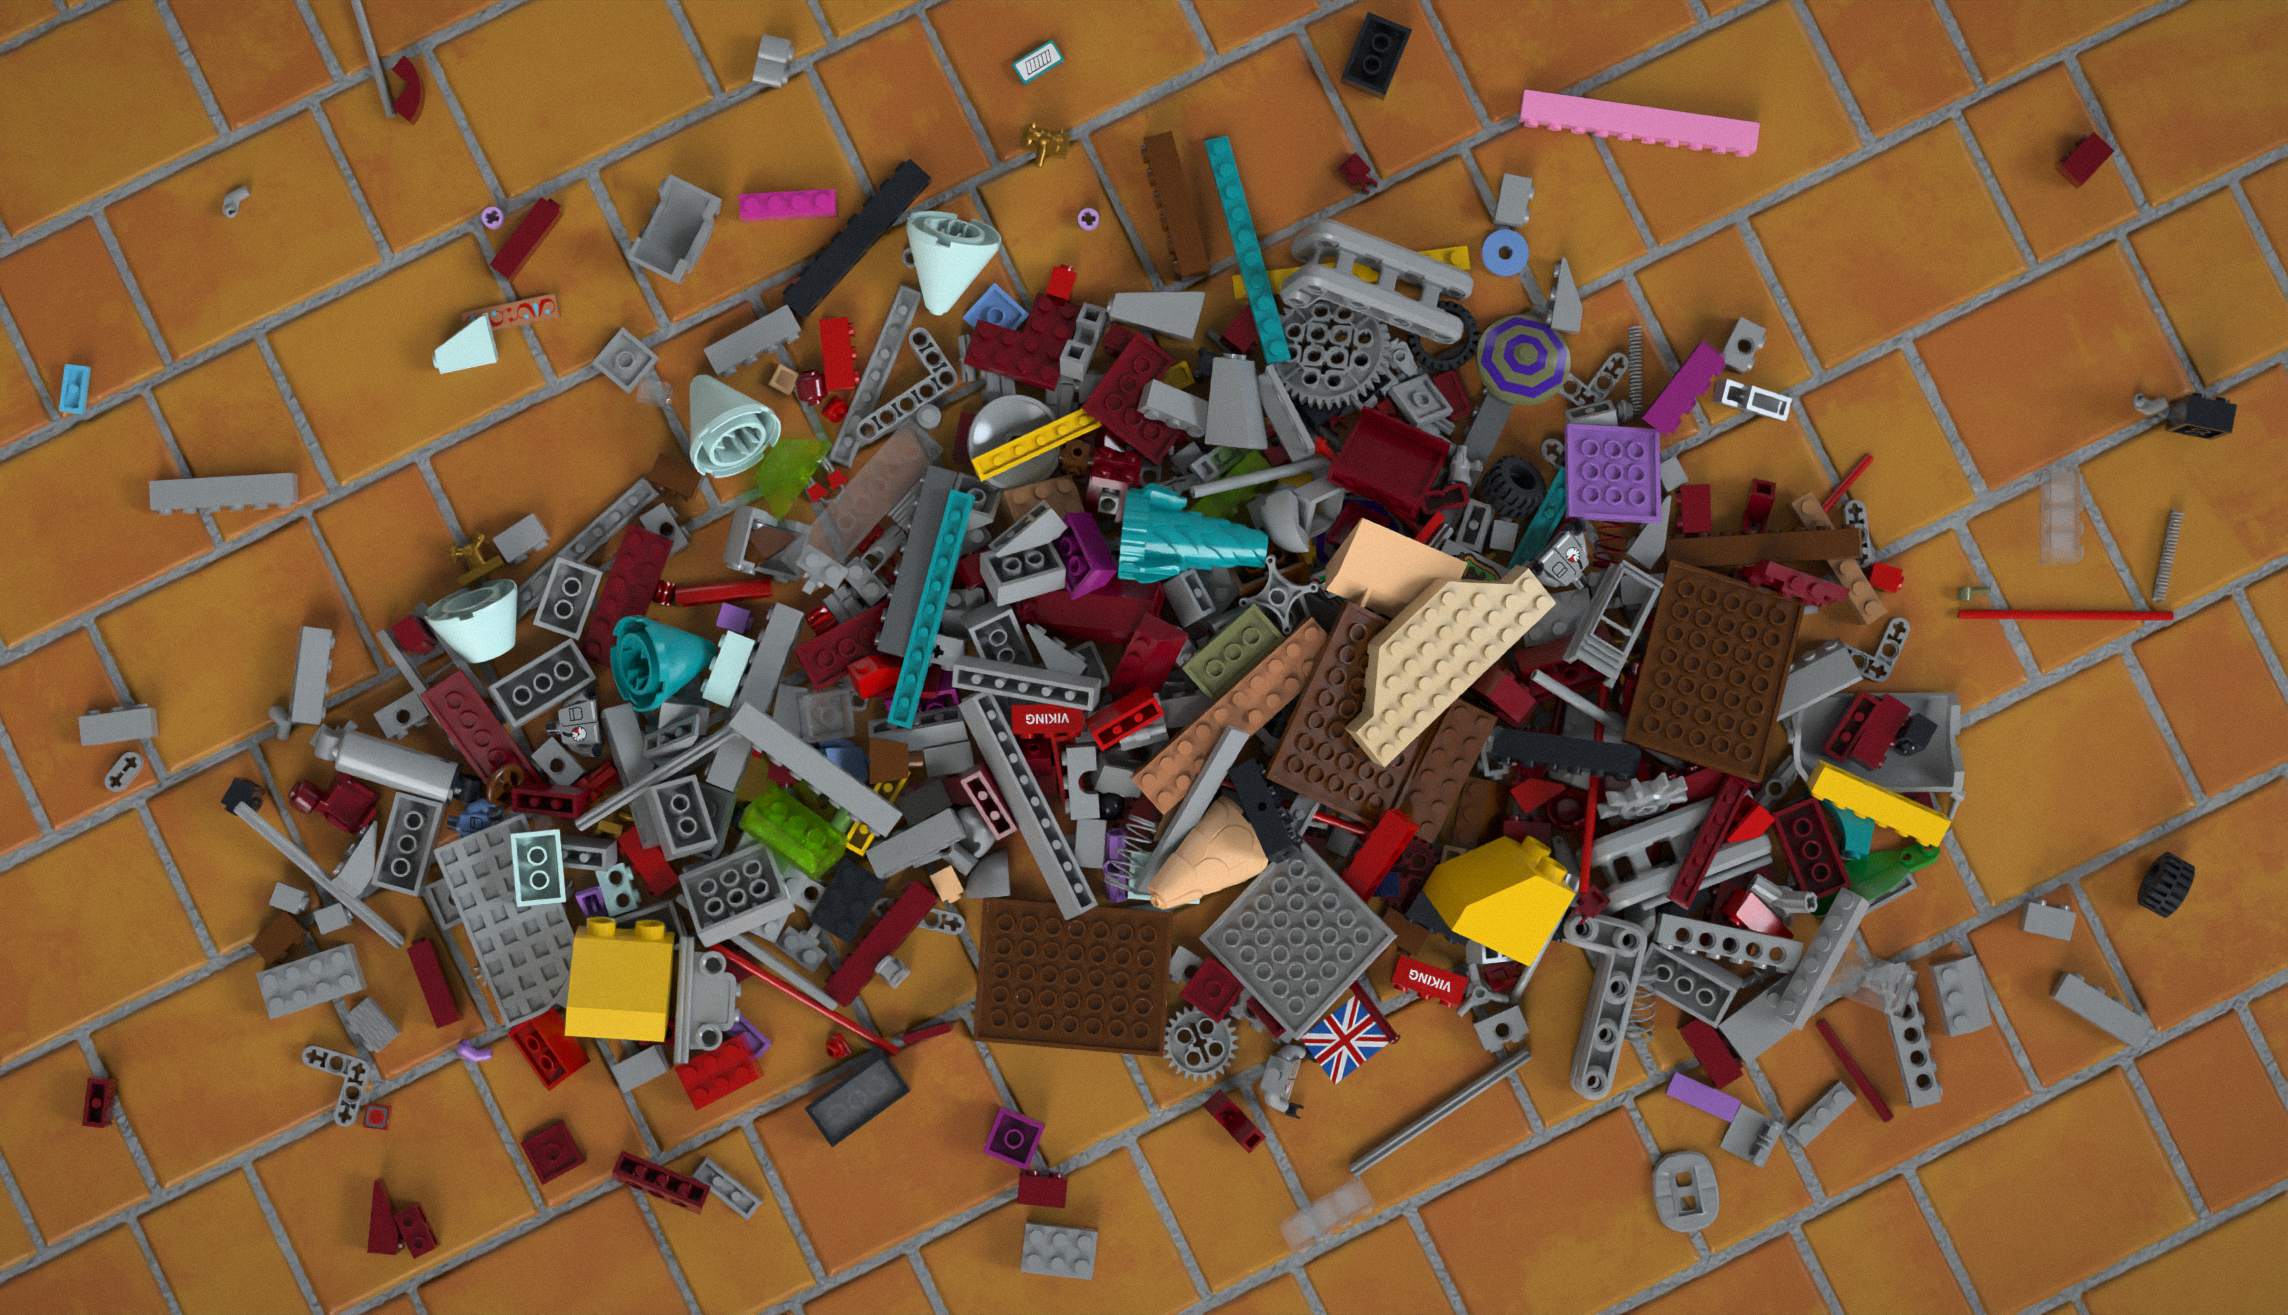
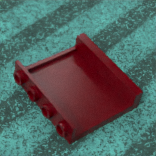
[1326,405,1451,519]

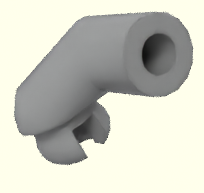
[2132,393,2168,415]
[269,706,292,740]

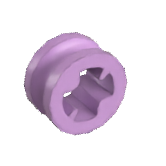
[481,207,505,230]
[1078,208,1099,231]

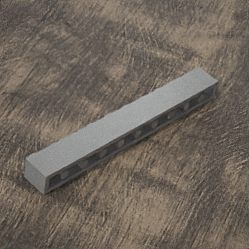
[958,692,1098,920]

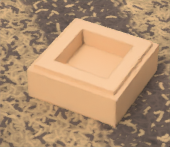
[768,363,800,396]

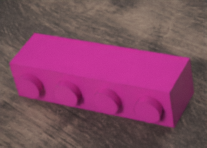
[739,189,837,222]

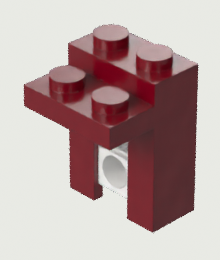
[1082,446,1142,524]

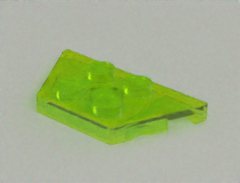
[753,438,832,521]

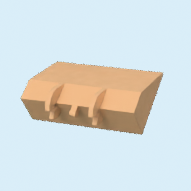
[1325,518,1468,621]

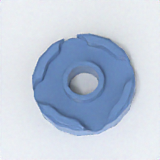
[1481,229,1529,277]

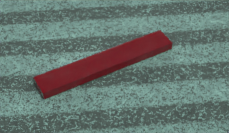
[1666,774,1750,909]

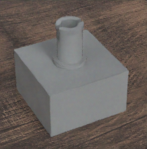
[1063,819,1107,869]
[611,1039,672,1093]

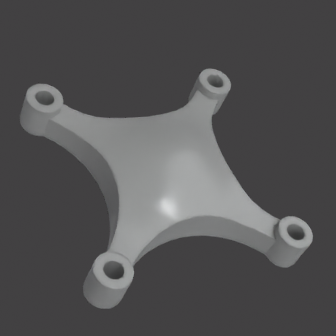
[1239,554,1319,635]

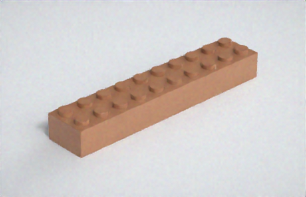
[1129,616,1328,815]

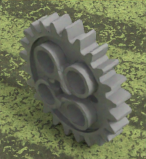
[1164,1005,1239,1081]

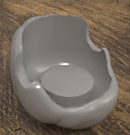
[957,807,996,858]

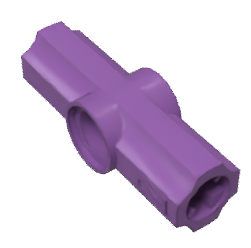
[1103,828,1130,903]

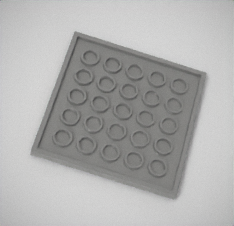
[1199,838,1397,1040]

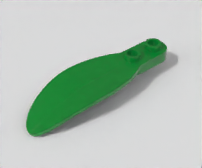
[1810,842,1940,917]

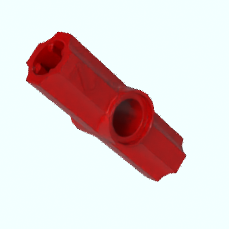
[561,761,620,821]

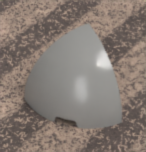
[1259,489,1309,553]
[964,847,1011,899]

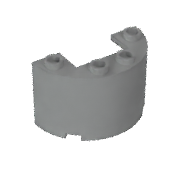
[625,174,722,284]
[722,505,812,584]

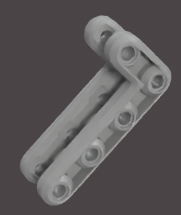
[1280,219,1474,344]
[1575,789,1772,916]
[1563,909,1647,1100]

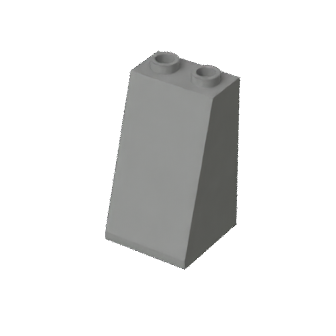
[1106,292,1205,345]
[1205,353,1268,449]

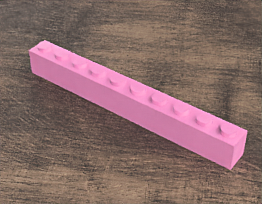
[1518,90,1760,158]

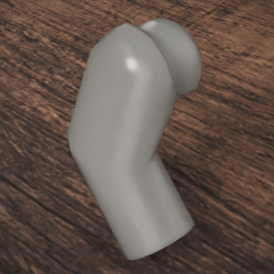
[222,185,250,218]

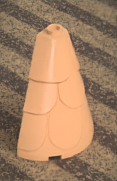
[1148,795,1268,910]

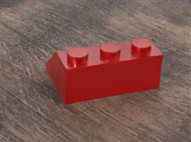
[508,1006,591,1091]

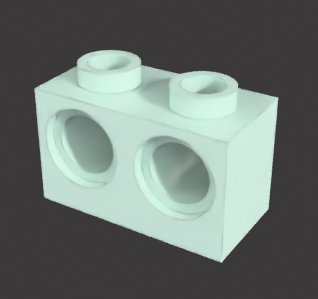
[595,862,642,917]

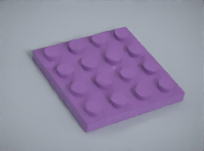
[1564,424,1661,524]

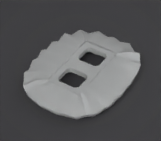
[1652,1150,1719,1233]

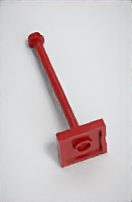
[1314,437,1445,544]

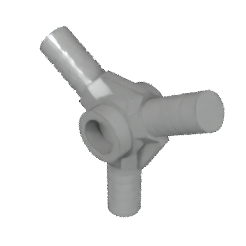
[1455,963,1509,1017]

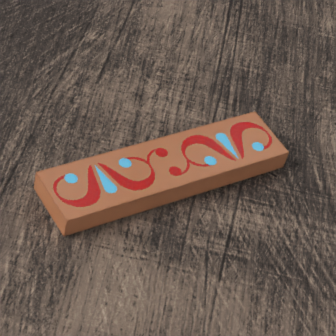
[461,293,560,332]

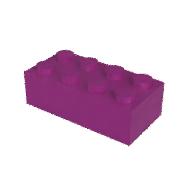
[1642,339,1726,436]

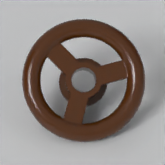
[486,763,524,807]

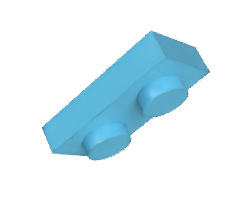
[59,364,91,415]

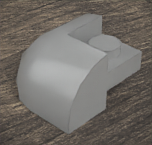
[942,587,989,640]

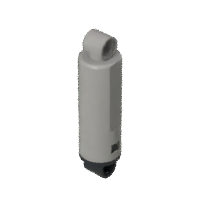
[314,730,483,805]

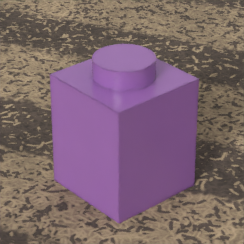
[716,603,755,635]

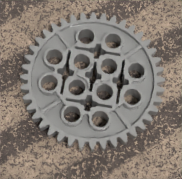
[1273,299,1391,409]

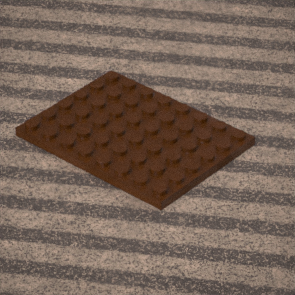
[1621,559,1806,783]
[1263,600,1444,828]
[973,897,1174,1057]

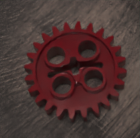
[1374,837,1441,910]

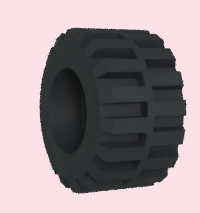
[1481,455,1547,520]
[2137,852,2195,918]

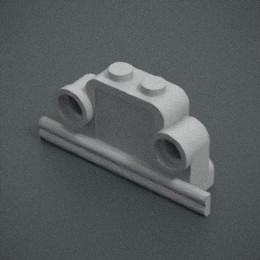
[674,936,741,1063]

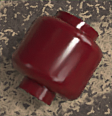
[795,369,828,406]
[287,780,323,815]

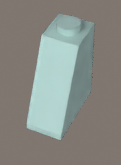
[432,312,499,374]

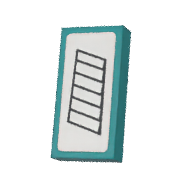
[1012,40,1065,86]

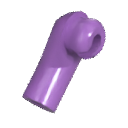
[457,1039,492,1062]

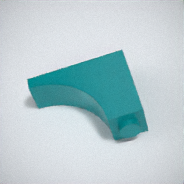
[1803,785,1875,861]

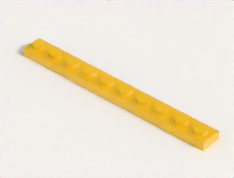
[1232,246,1470,300]
[970,361,1195,482]

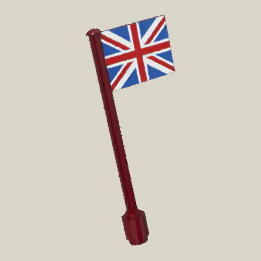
[1267,861,1401,1085]

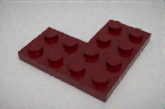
[963,293,1082,392]
[1080,331,1183,466]

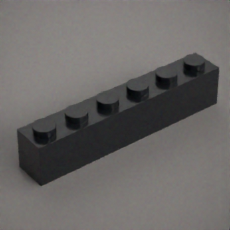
[1491,727,1641,782]

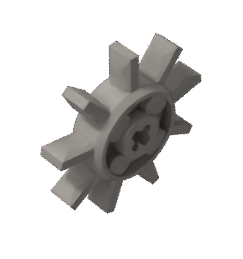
[1597,773,1688,826]

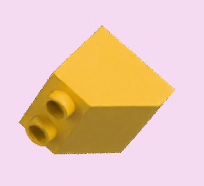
[1422,836,1575,967]
[565,917,675,1042]

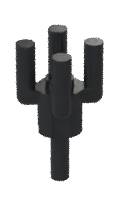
[1192,347,1229,383]

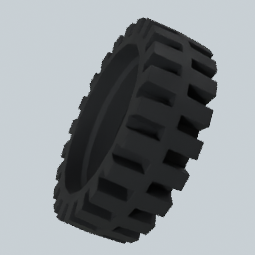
[1407,300,1479,372]

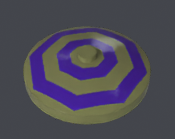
[1475,315,1571,406]

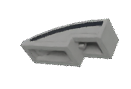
[1712,379,1792,421]

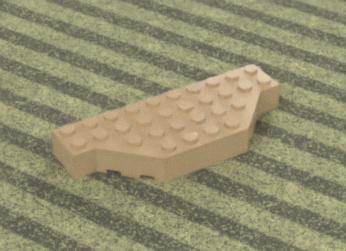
[1345,565,1556,767]

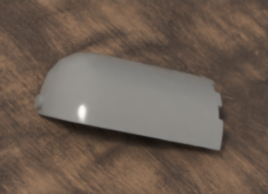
[1787,692,1965,792]

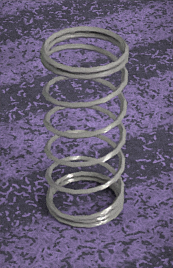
[1104,814,1158,892]
[1624,966,1657,1043]

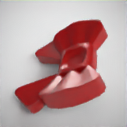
[855,523,884,553]

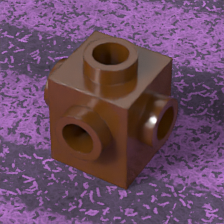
[1058,439,1093,476]

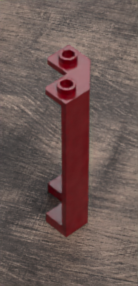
[1020,576,1165,645]

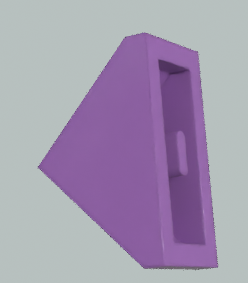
[575,886,610,920]

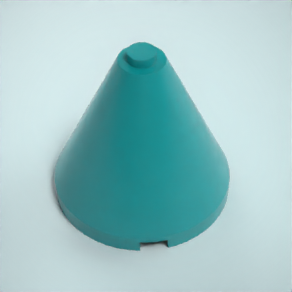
[610,615,717,712]

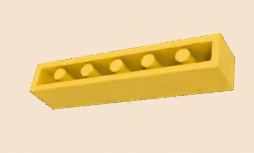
[1806,759,1951,847]

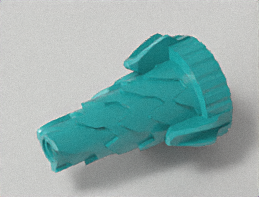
[1118,483,1268,583]

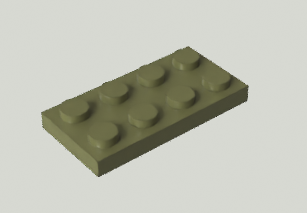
[1181,602,1285,702]

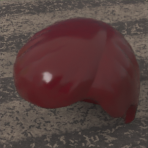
[1545,787,1588,832]

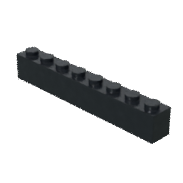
[782,159,932,321]

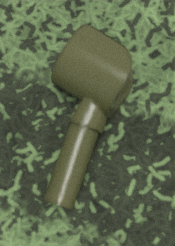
[1957,587,1991,602]

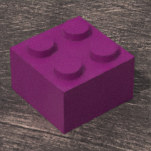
[983,1106,1046,1170]

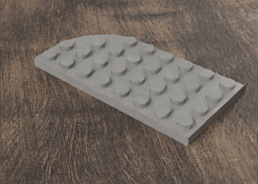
[433,813,574,1029]

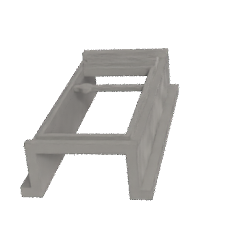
[1562,560,1664,688]
[376,601,489,728]

